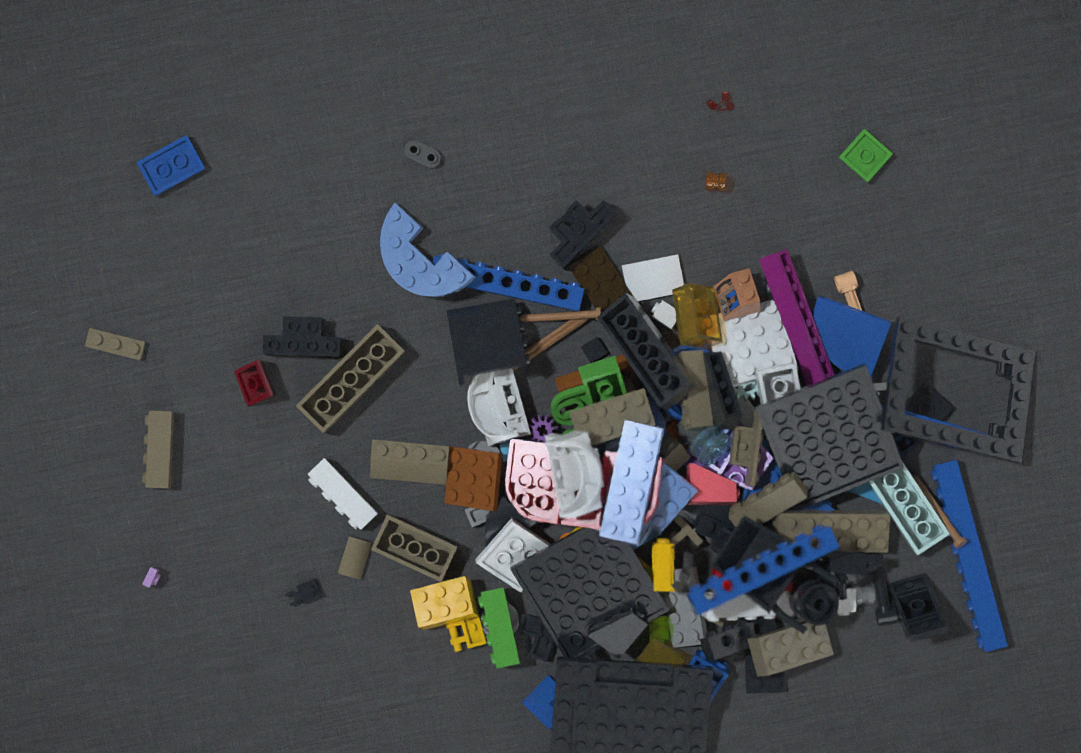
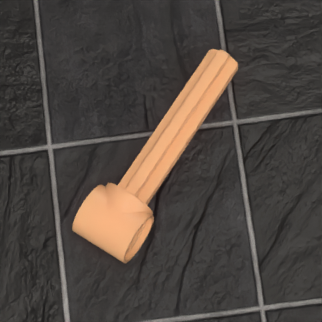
[834,271,862,310]

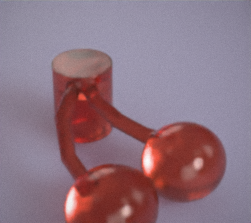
[706,92,735,111]

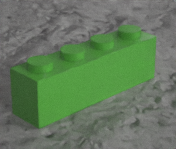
[478,587,520,668]

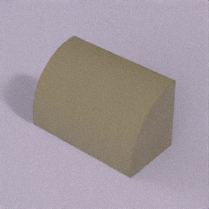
[338,536,372,580]

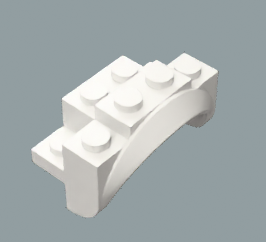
[467,368,531,446]
[545,431,604,518]

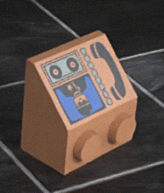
[713,268,761,321]

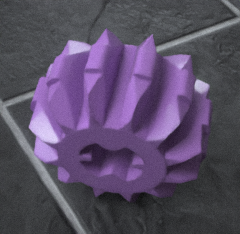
[528,415,558,443]

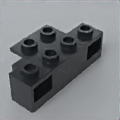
[549,200,617,269]
[262,316,342,357]

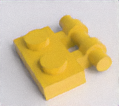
[445,614,487,652]

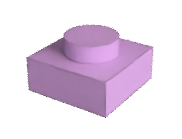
[142,567,161,588]

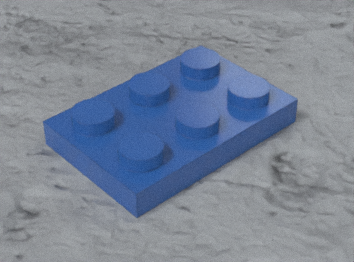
[136,135,205,196]

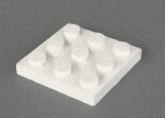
[475,518,551,592]

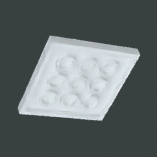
[703,300,798,387]

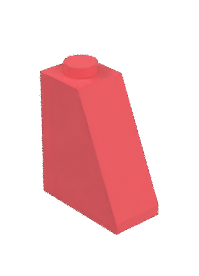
[686,463,740,505]

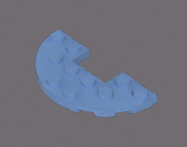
[380,203,476,297]

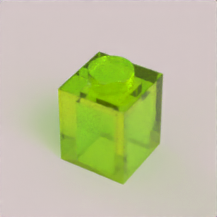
[648,616,669,644]

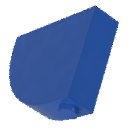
[813,295,892,377]

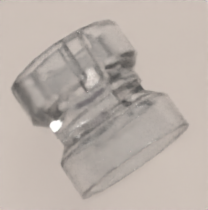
[853,585,875,605]

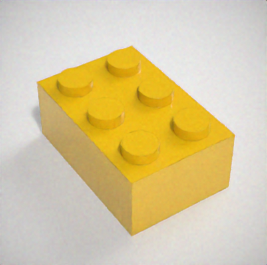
[410,576,479,630]

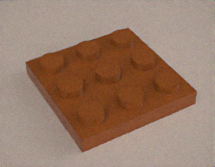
[445,446,502,511]

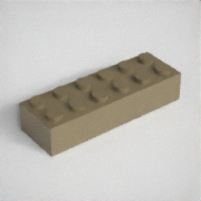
[296,324,405,434]
[771,509,890,552]

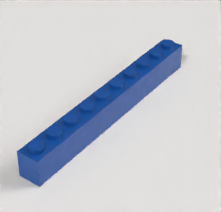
[930,460,1008,652]

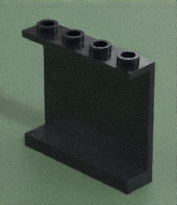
[446,298,531,385]

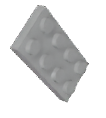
[664,566,707,648]

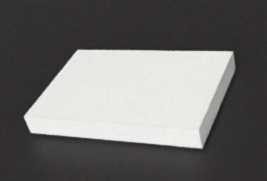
[622,255,685,301]

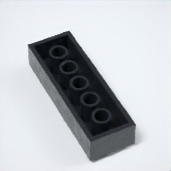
[597,293,698,410]

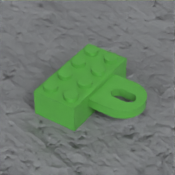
[550,356,627,426]

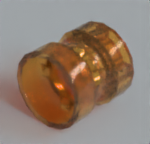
[705,171,726,192]

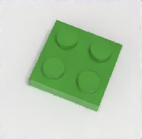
[839,129,893,183]

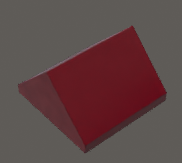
[234,359,275,407]

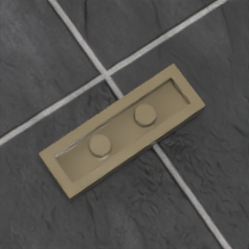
[85,328,146,361]

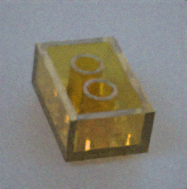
[672,283,723,349]

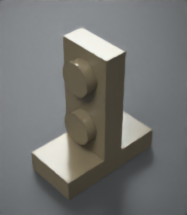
[668,514,703,548]

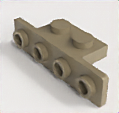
[729,409,763,487]

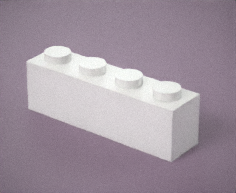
[308,458,378,530]

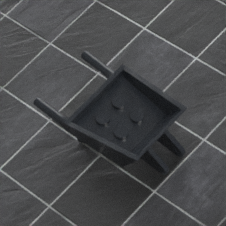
[709,515,840,634]

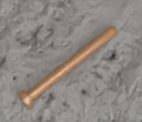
[518,307,602,322]
[913,475,967,549]

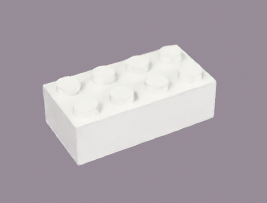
[754,362,800,446]

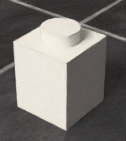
[651,300,682,330]

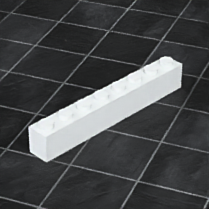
[702,587,856,621]

